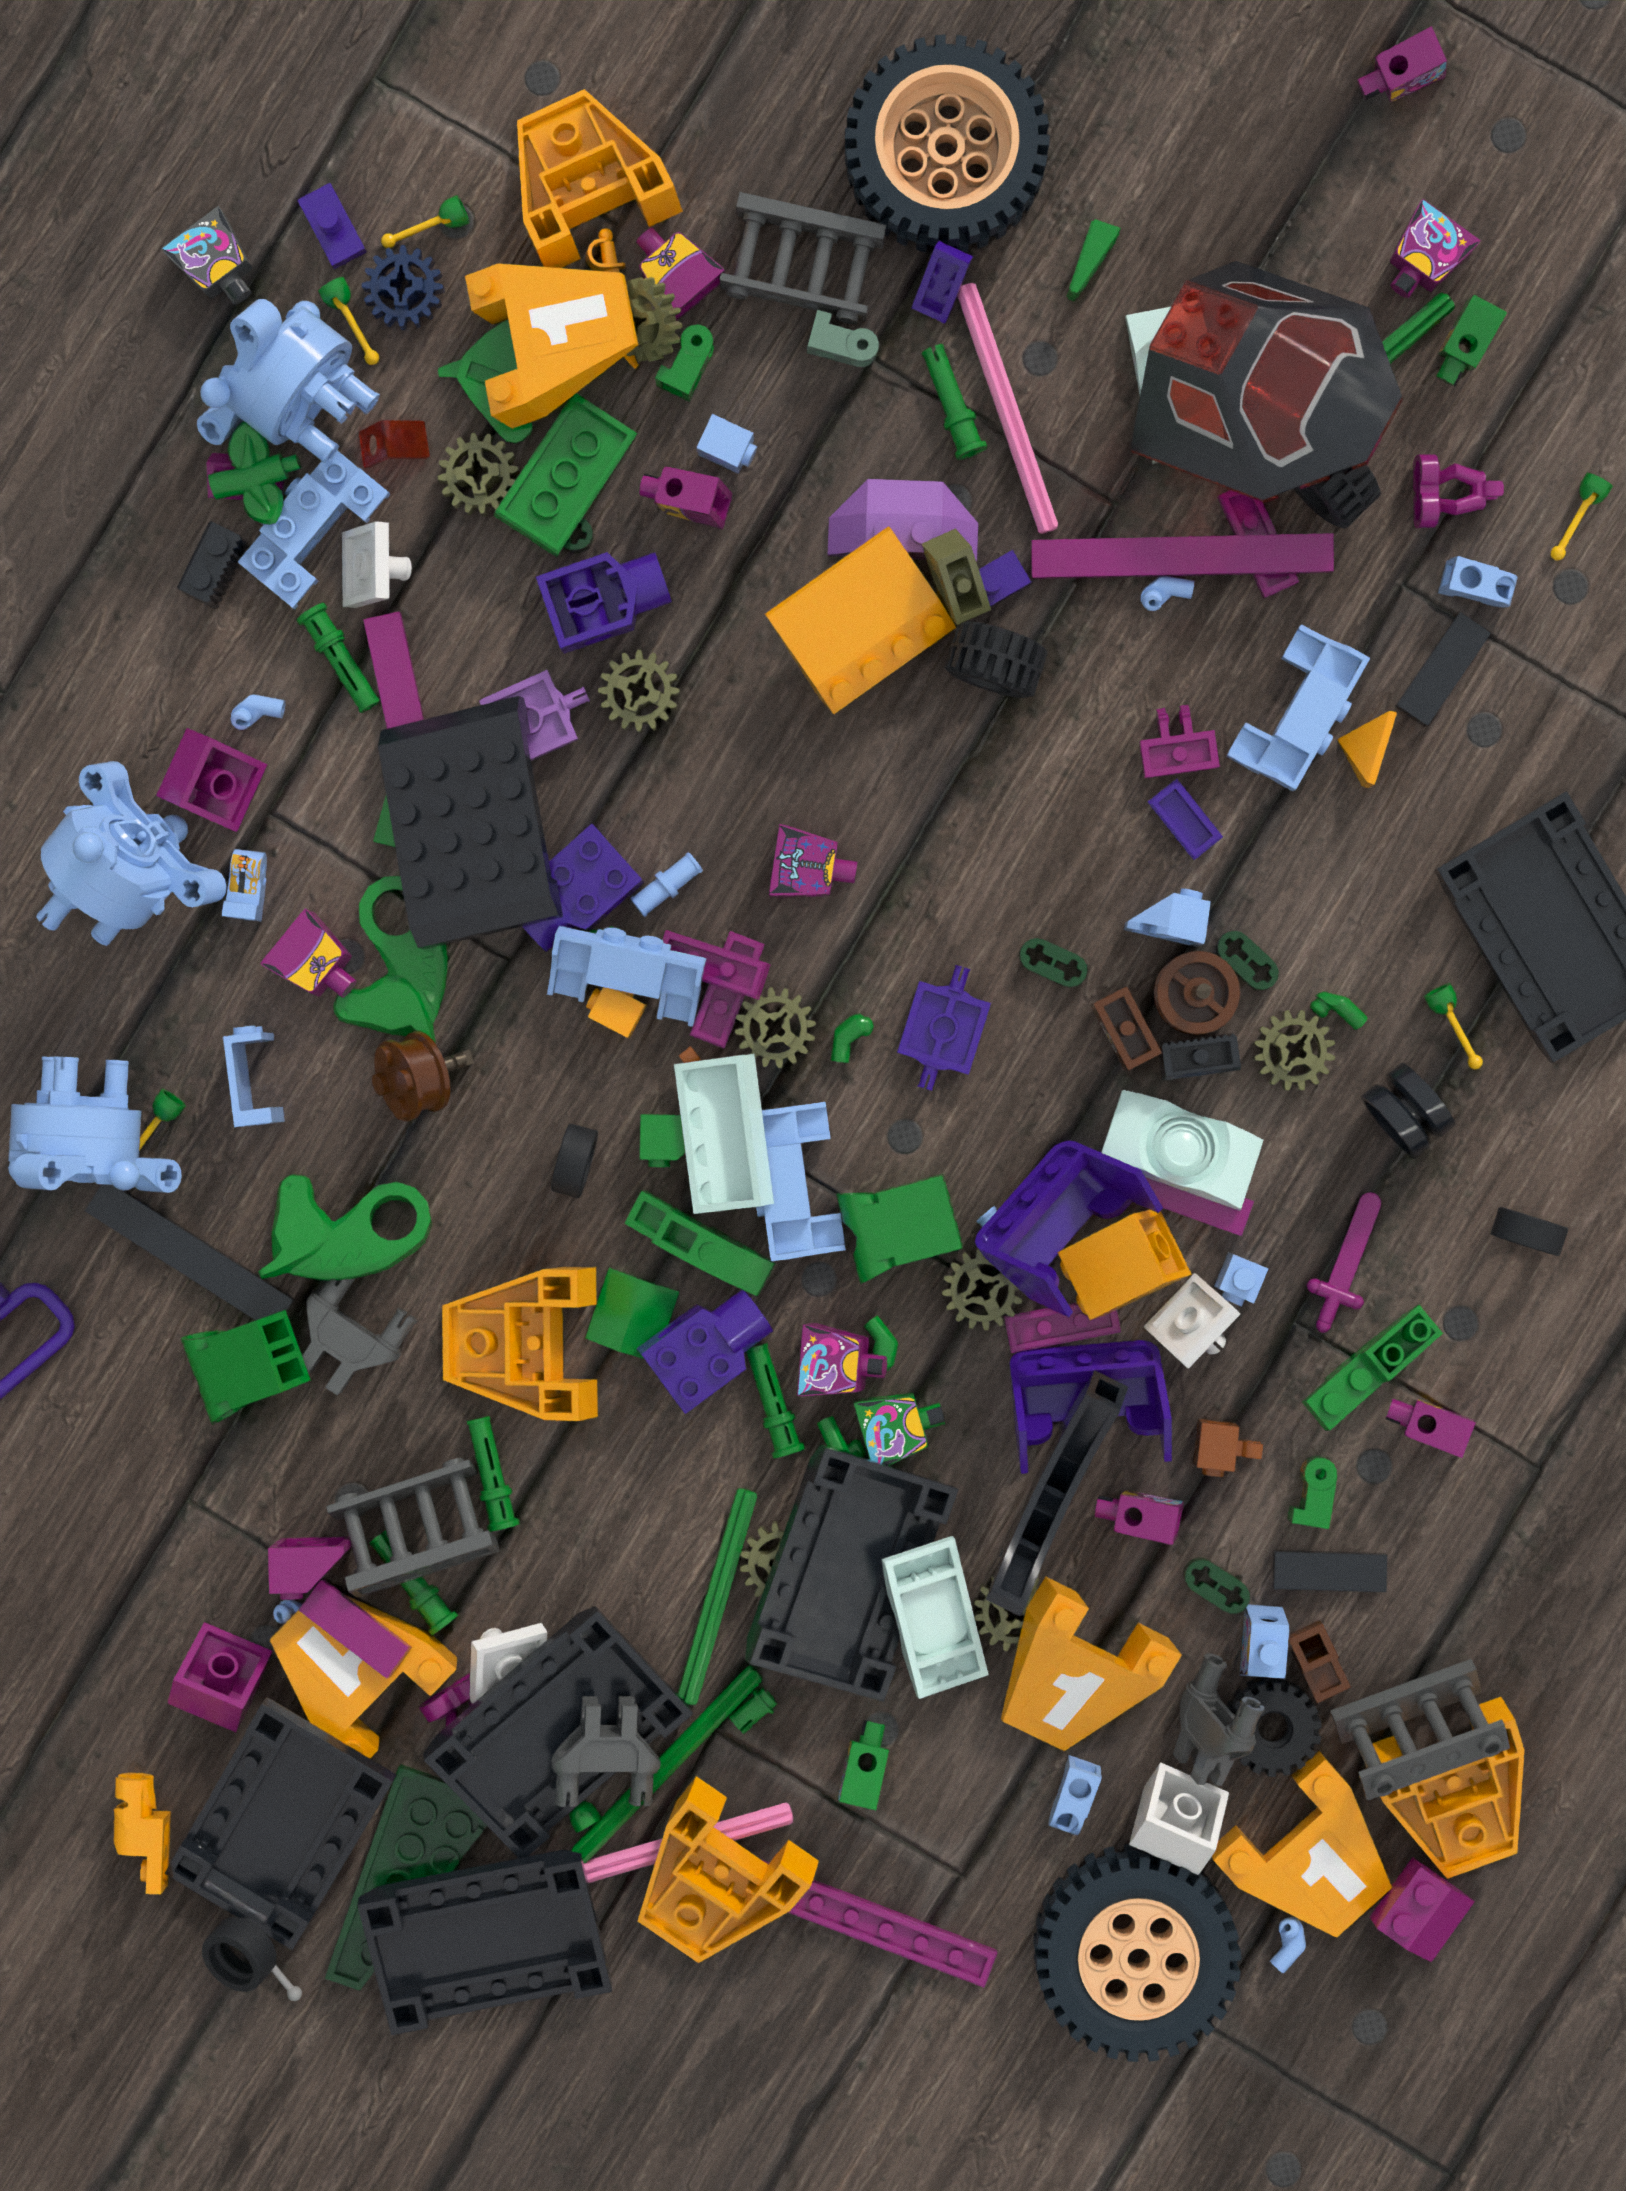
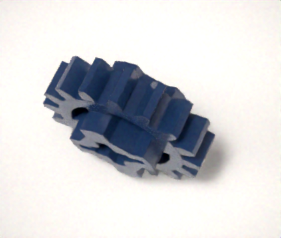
[362,245,445,330]

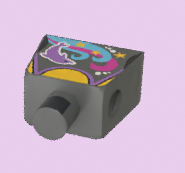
[161,206,252,305]

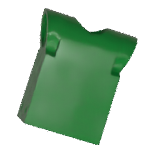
[836,1174,963,1284]
[181,1310,311,1425]

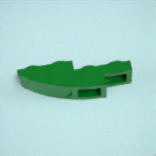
[624,1191,776,1296]
[1302,1305,1443,1431]

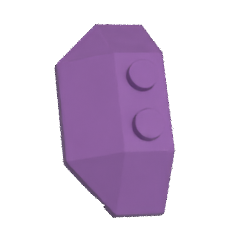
[828,479,978,562]

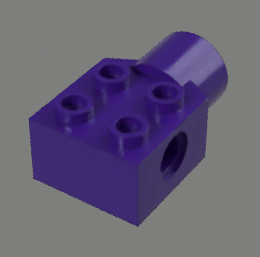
[536,552,672,654]
[522,824,645,952]
[636,1290,773,1414]

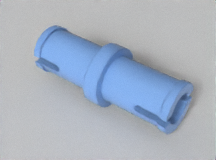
[630,852,703,917]

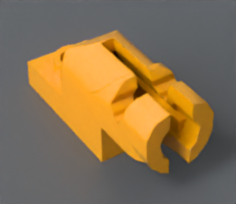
[114,1773,171,1894]

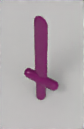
[1307,1192,1381,1333]

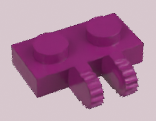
[1139,705,1220,779]

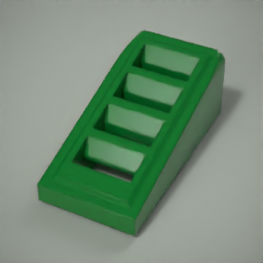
[1066,219,1121,301]

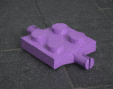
[479,670,590,761]

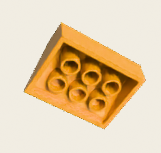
[765,526,956,714]

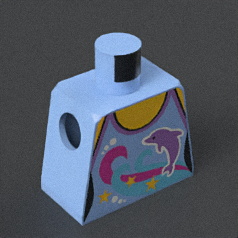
[1240,1604,1289,1679]

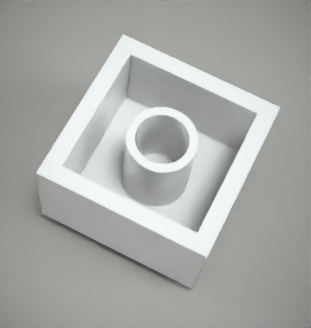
[1129,1762,1229,1875]

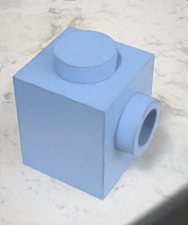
[697,414,757,474]
[1214,1252,1268,1306]

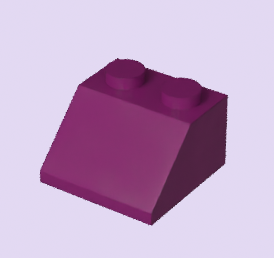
[156,728,267,832]
[268,1536,352,1600]
[167,1622,272,1732]
[1370,1857,1475,1962]

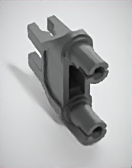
[302,1278,418,1396]
[1173,1653,1265,1786]
[551,1696,661,1807]

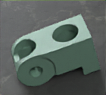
[807,310,879,367]

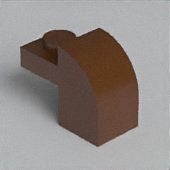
[1288,1620,1351,1703]

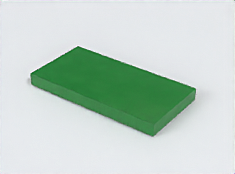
[493,393,637,557]

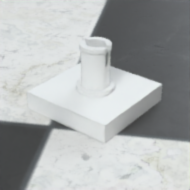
[342,521,412,608]
[1144,1273,1240,1369]
[470,1623,547,1704]

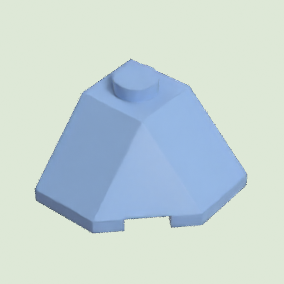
[1124,888,1210,947]

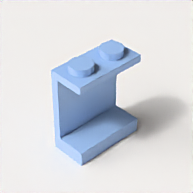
[223,1026,285,1127]

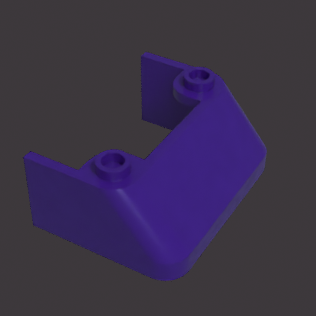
[975,1141,1163,1318]
[1010,1340,1172,1474]

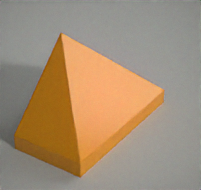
[1337,711,1397,788]

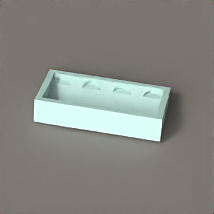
[674,1054,774,1214]

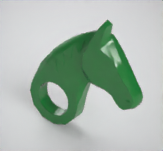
[438,319,605,444]
[333,876,448,1042]
[258,1174,432,1280]

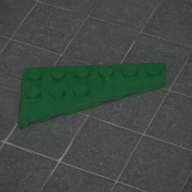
[325,1764,487,1991]

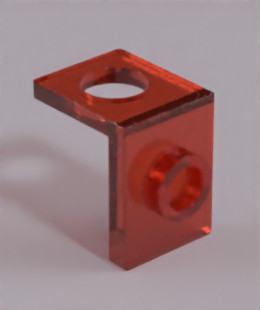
[359,420,430,468]

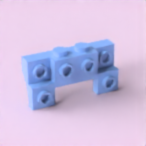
[238,450,390,610]
[1226,624,1370,791]
[547,926,706,1026]
[756,1102,846,1261]

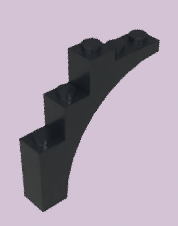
[986,1370,1128,1616]

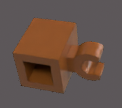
[1193,1419,1263,1477]

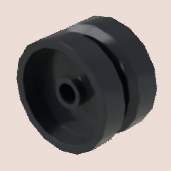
[1360,1062,1456,1159]

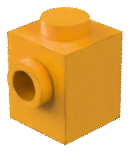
[586,987,647,1038]

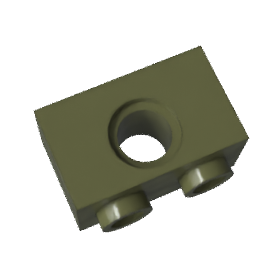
[921,528,991,625]

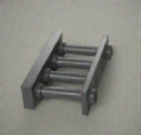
[720,192,886,324]
[326,1458,499,1598]
[1330,1659,1510,1801]

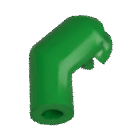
[1310,991,1367,1030]
[831,1014,874,1063]
[864,1315,898,1371]
[817,1416,866,1458]

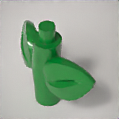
[208,421,301,525]

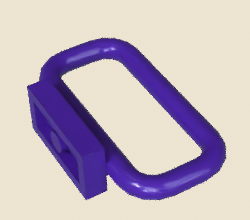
[0,1282,75,1400]

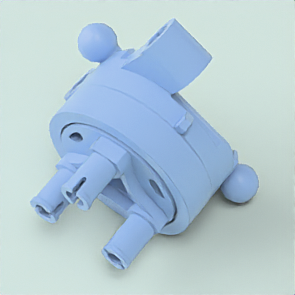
[197,299,380,463]
[36,761,226,946]
[8,1056,182,1193]

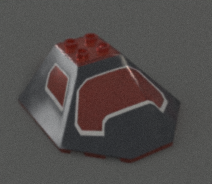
[1130,261,1403,503]

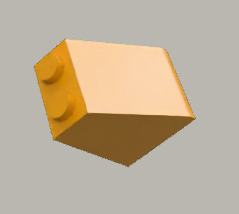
[1058,1210,1192,1320]

